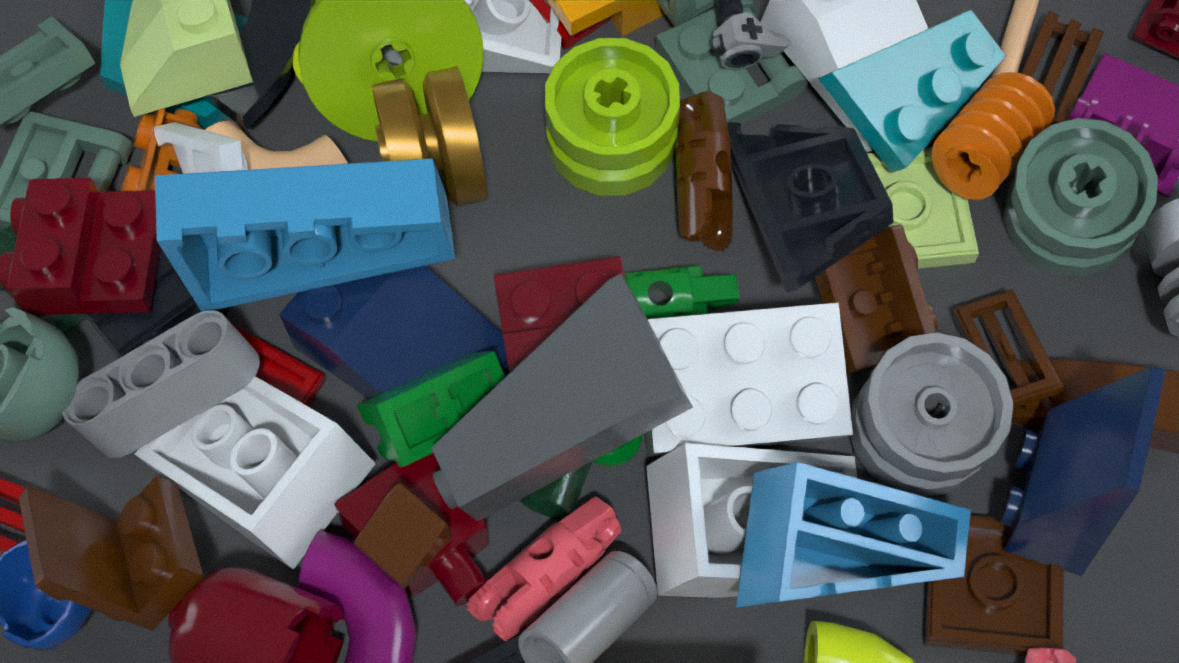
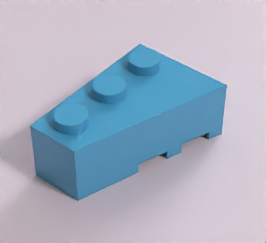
[736,462,971,608]

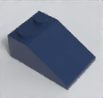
[279,265,507,399]
[999,366,1166,576]

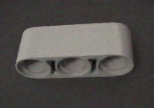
[62,310,260,458]

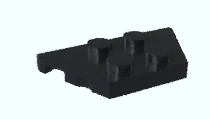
[727,122,894,293]

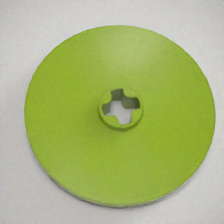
[298,0,484,141]

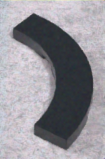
[204,0,315,130]

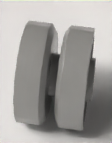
[850,332,1014,497]

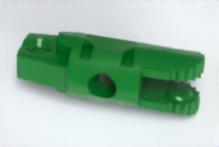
[624,265,739,319]

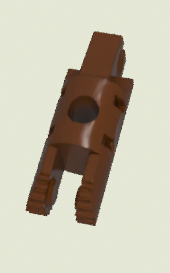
[676,91,733,252]

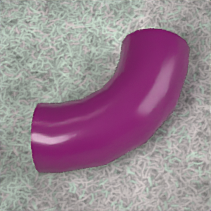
[299,530,417,663]

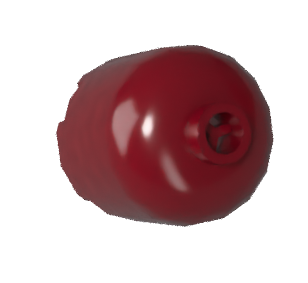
[168,566,344,663]

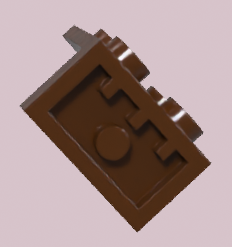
[19,475,203,631]

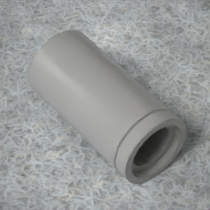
[518,551,657,663]

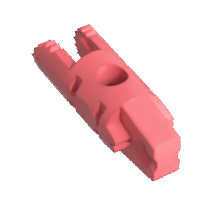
[466,496,622,642]

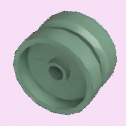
[1003,118,1158,278]

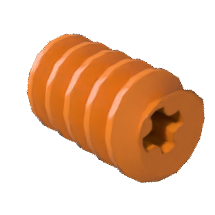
[931,72,1056,200]

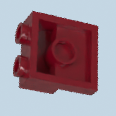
[0,177,161,315]
[494,256,625,374]

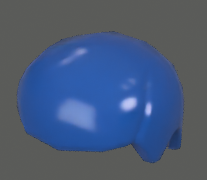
[0,540,92,651]

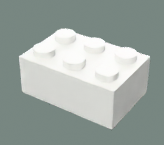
[645,303,853,457]

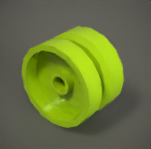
[545,38,680,196]

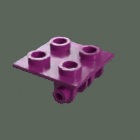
[1069,53,1179,199]

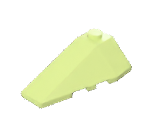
[120,0,253,117]

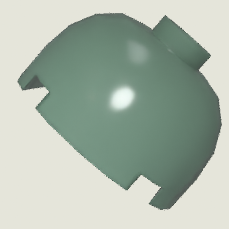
[0,307,79,443]

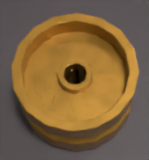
[371,66,488,207]

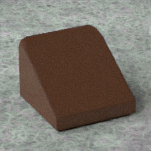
[353,483,451,589]

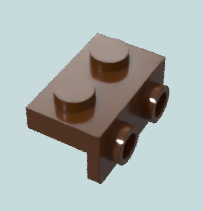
[815,224,937,375]

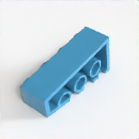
[155,159,455,312]

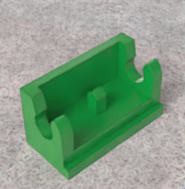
[356,351,505,467]

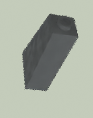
[431,274,693,521]

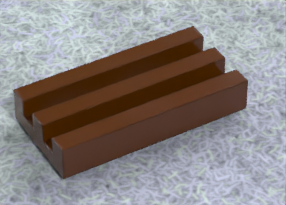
[1021,11,1104,126]
[953,289,1064,416]

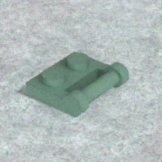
[655,0,808,125]
[0,16,96,125]
[0,111,133,232]

